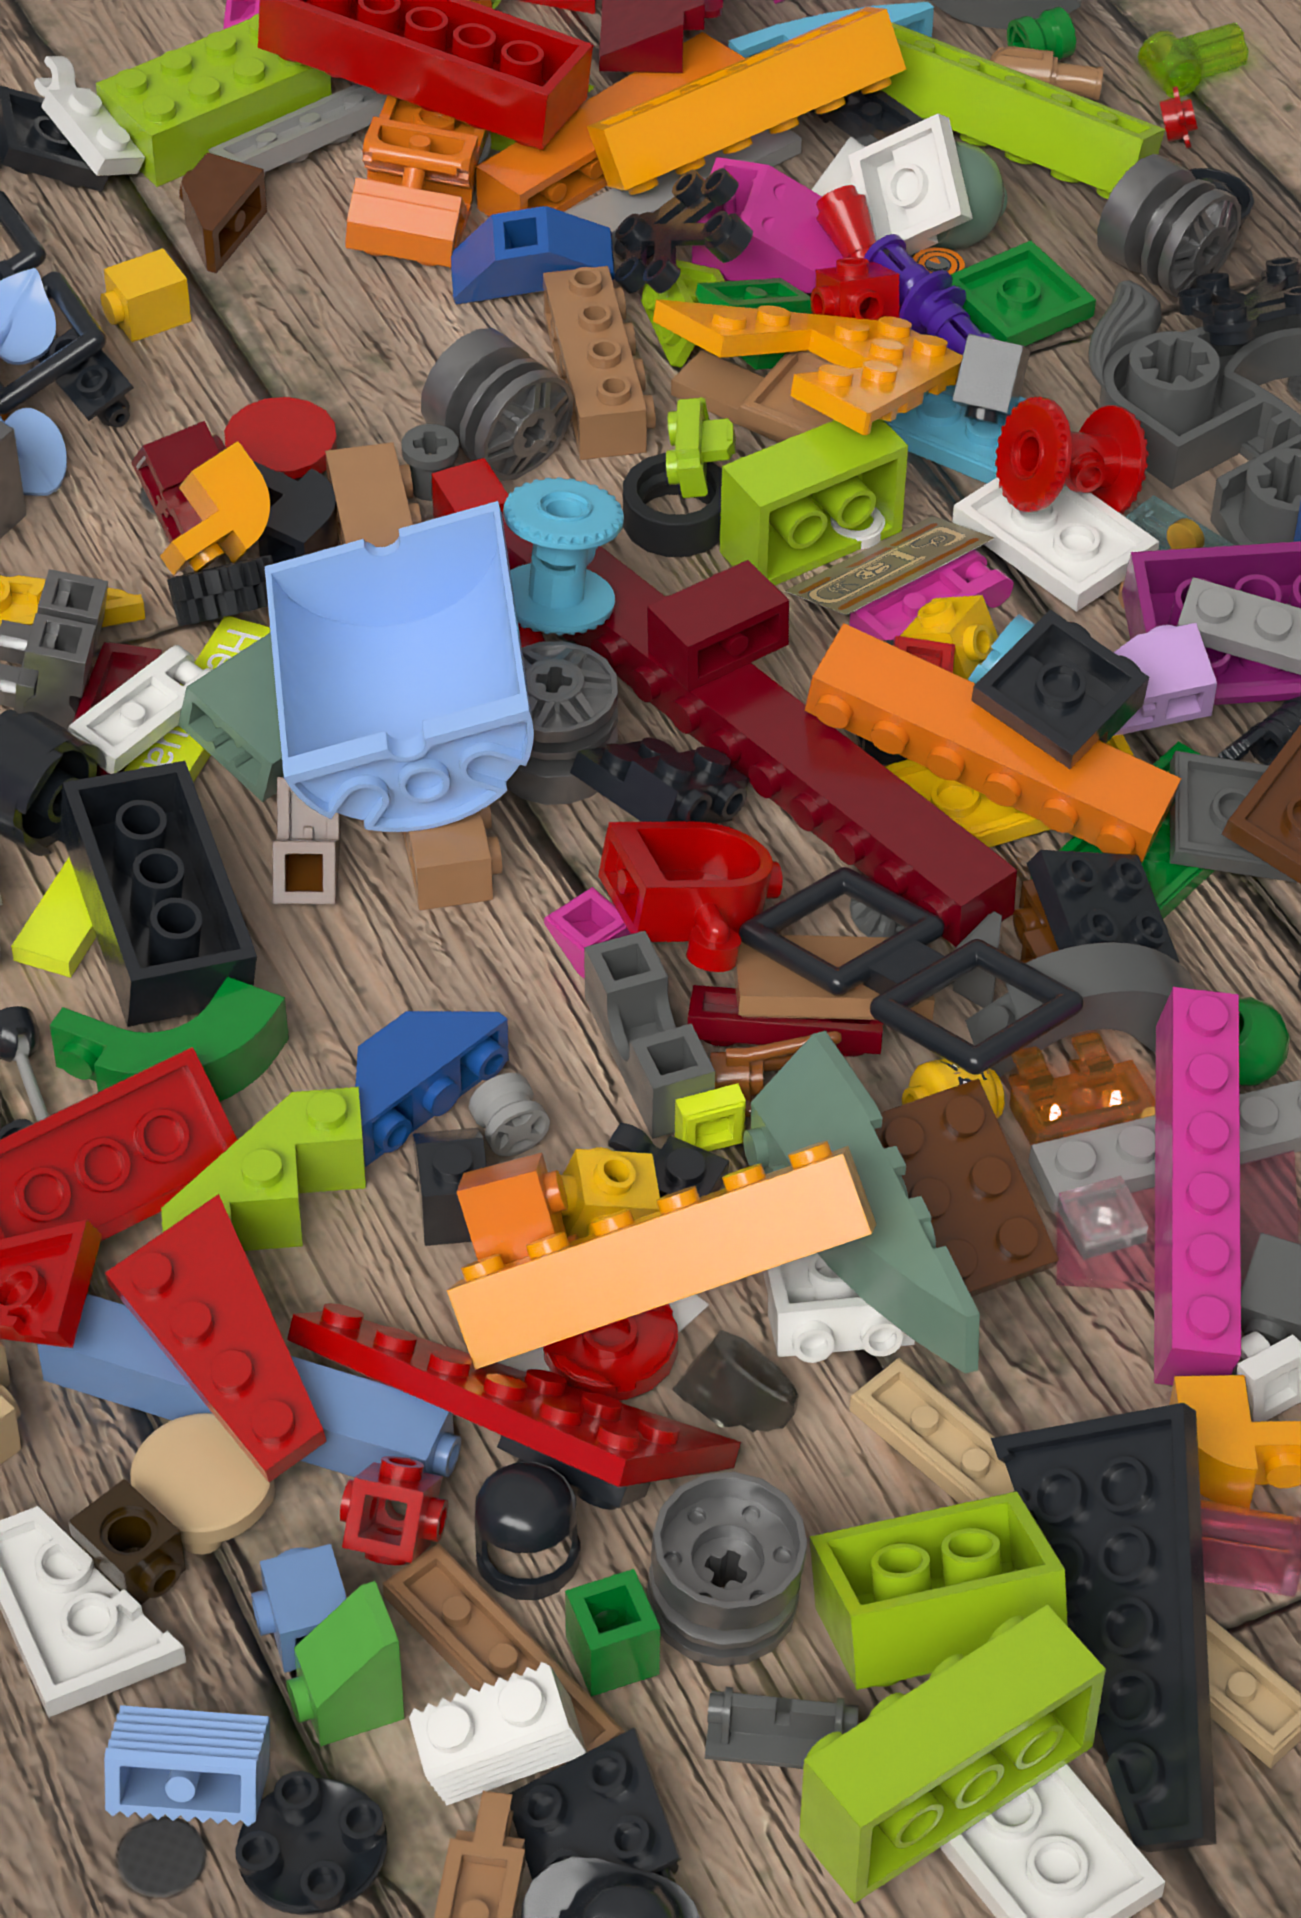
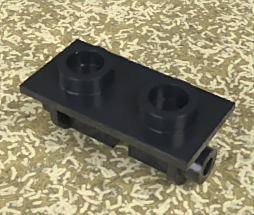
[37,327,134,428]

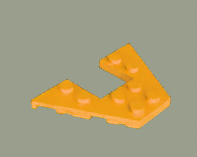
[653,300,963,435]

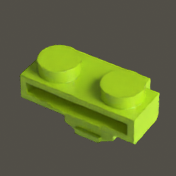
[666,397,736,498]

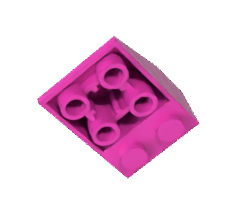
[692,157,843,294]

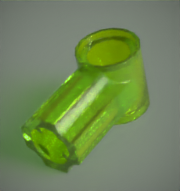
[1138,22,1249,98]

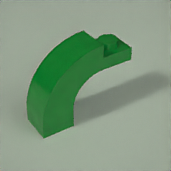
[50,977,289,1102]

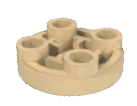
[131,1413,276,1555]

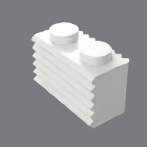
[409,1662,587,1806]

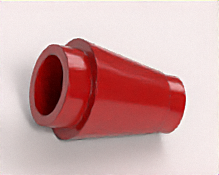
[816,185,876,258]

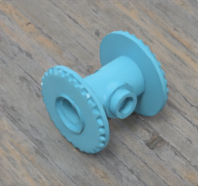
[503,477,624,635]

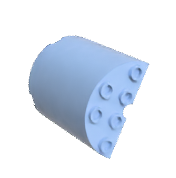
[265,501,534,832]

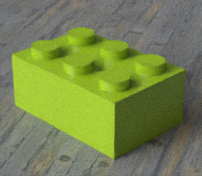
[720,419,908,585]
[809,1491,1068,1690]

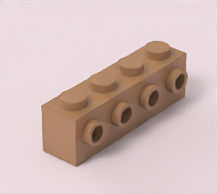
[543,266,656,460]

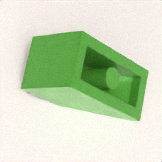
[286,1581,405,1747]

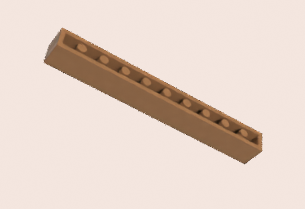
[325,442,502,911]

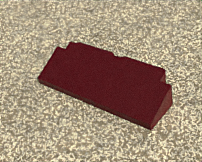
[599,0,723,73]

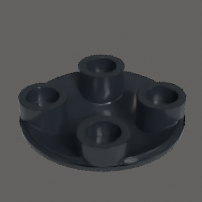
[235,1771,388,1915]

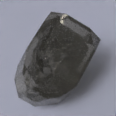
[672,1329,799,1432]

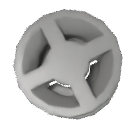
[468,1073,550,1156]

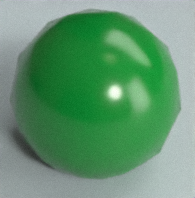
[1239,997,1290,1087]

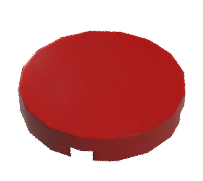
[224,397,337,479]
[543,1304,678,1400]

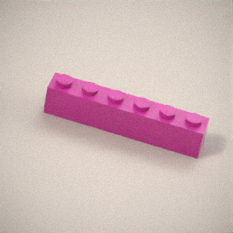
[1154,987,1241,1385]

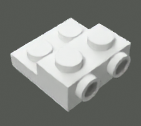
[848,114,973,256]
[763,1253,915,1363]

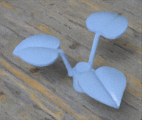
[0,268,67,496]

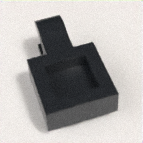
[608,1123,729,1198]

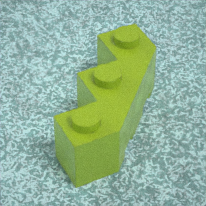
[161,1087,366,1251]

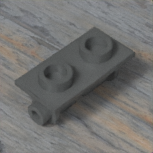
[704,1686,859,1769]

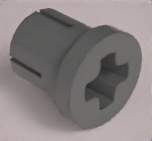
[401,424,459,501]

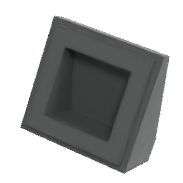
[952,912,1002,1008]

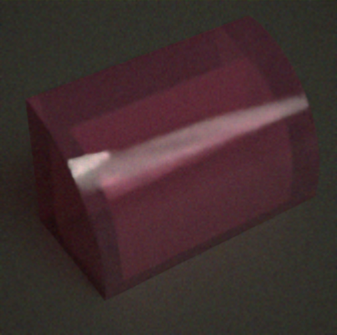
[1200,1500,1301,1597]

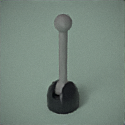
[0,1006,49,1121]

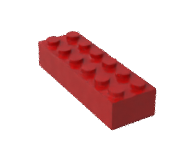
[258,0,593,150]

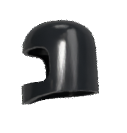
[475,1462,581,1600]

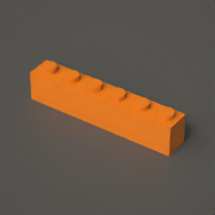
[476,32,746,217]
[804,623,1182,864]

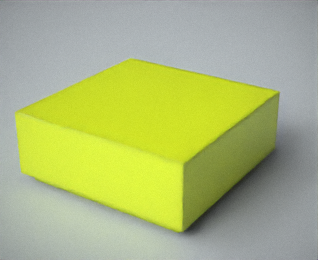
[675,1083,746,1152]

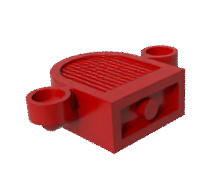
[598,821,783,972]

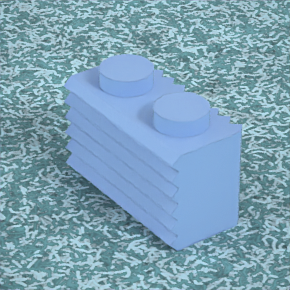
[104,1705,270,1826]

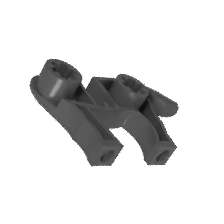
[1088,280,1301,546]

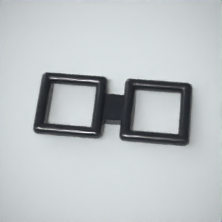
[0,190,107,414]
[738,867,1083,1075]

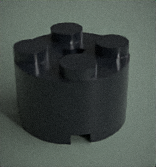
[0,709,106,856]

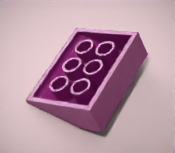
[1122,541,1301,705]

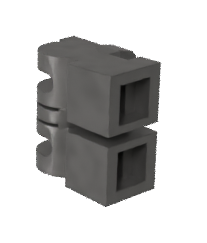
[0,569,108,729]

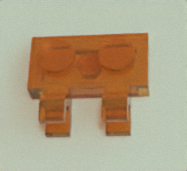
[1008,1032,1155,1146]

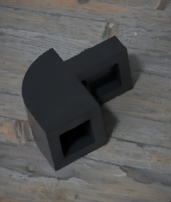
[252,460,339,564]

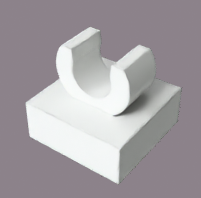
[1232,1331,1301,1422]

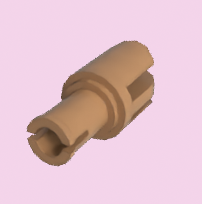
[990,46,1104,101]

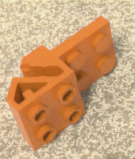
[345,95,490,267]

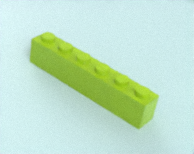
[881,22,1165,199]

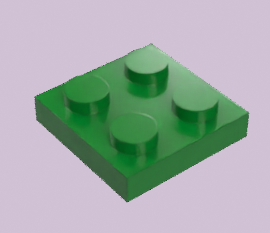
[950,240,1096,347]

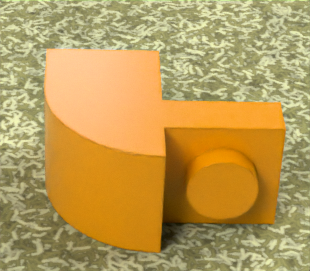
[160,441,270,576]
[1169,1375,1301,1509]

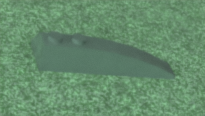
[743,1031,980,1374]

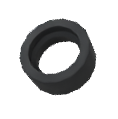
[623,452,722,557]

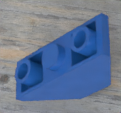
[451,206,615,304]
[355,1011,509,1167]

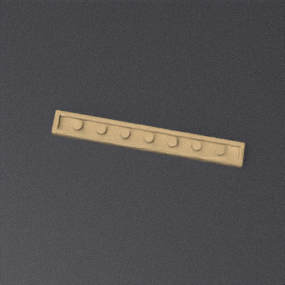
[849,1358,1301,1769]

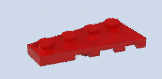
[105,1194,327,1483]

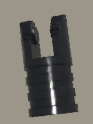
[1218,696,1301,765]

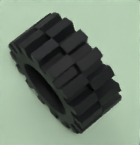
[167,555,273,626]

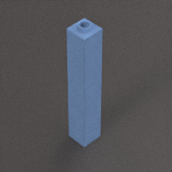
[37,1294,461,1477]

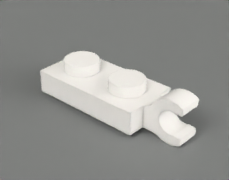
[34,56,146,176]

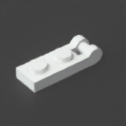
[68,645,213,774]

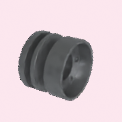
[1097,154,1241,297]
[421,328,574,480]
[506,641,618,805]
[647,1471,808,1667]

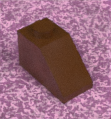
[179,152,267,274]

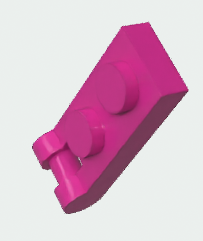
[849,549,1014,640]

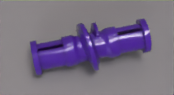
[864,234,996,355]

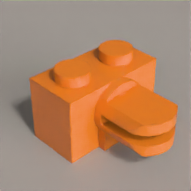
[456,1152,579,1265]

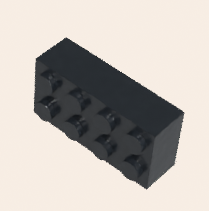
[60,761,257,1027]

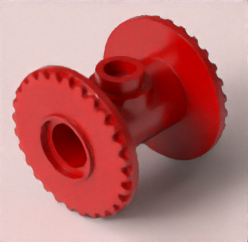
[995,397,1148,515]

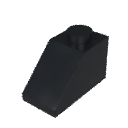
[412,1127,487,1246]

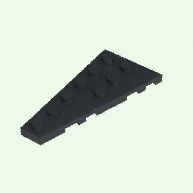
[991,1402,1217,1853]

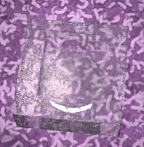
[1057,1176,1148,1260]

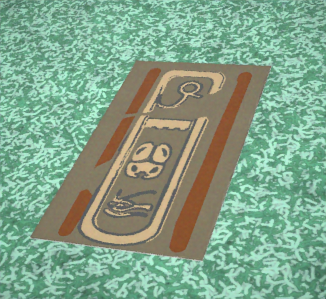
[785,516,995,615]

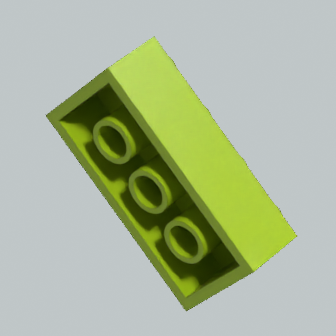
[96,14,332,187]
[799,1604,1106,1904]

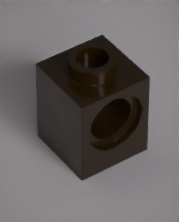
[68,1479,186,1605]

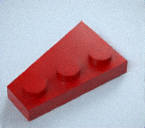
[0,1219,102,1348]

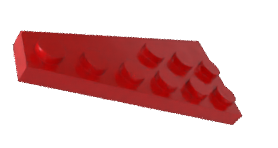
[287,1303,741,1487]

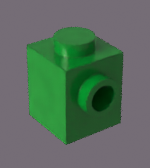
[565,1569,660,1697]

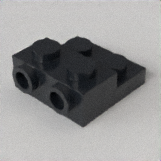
[971,609,1149,769]
[570,737,749,824]

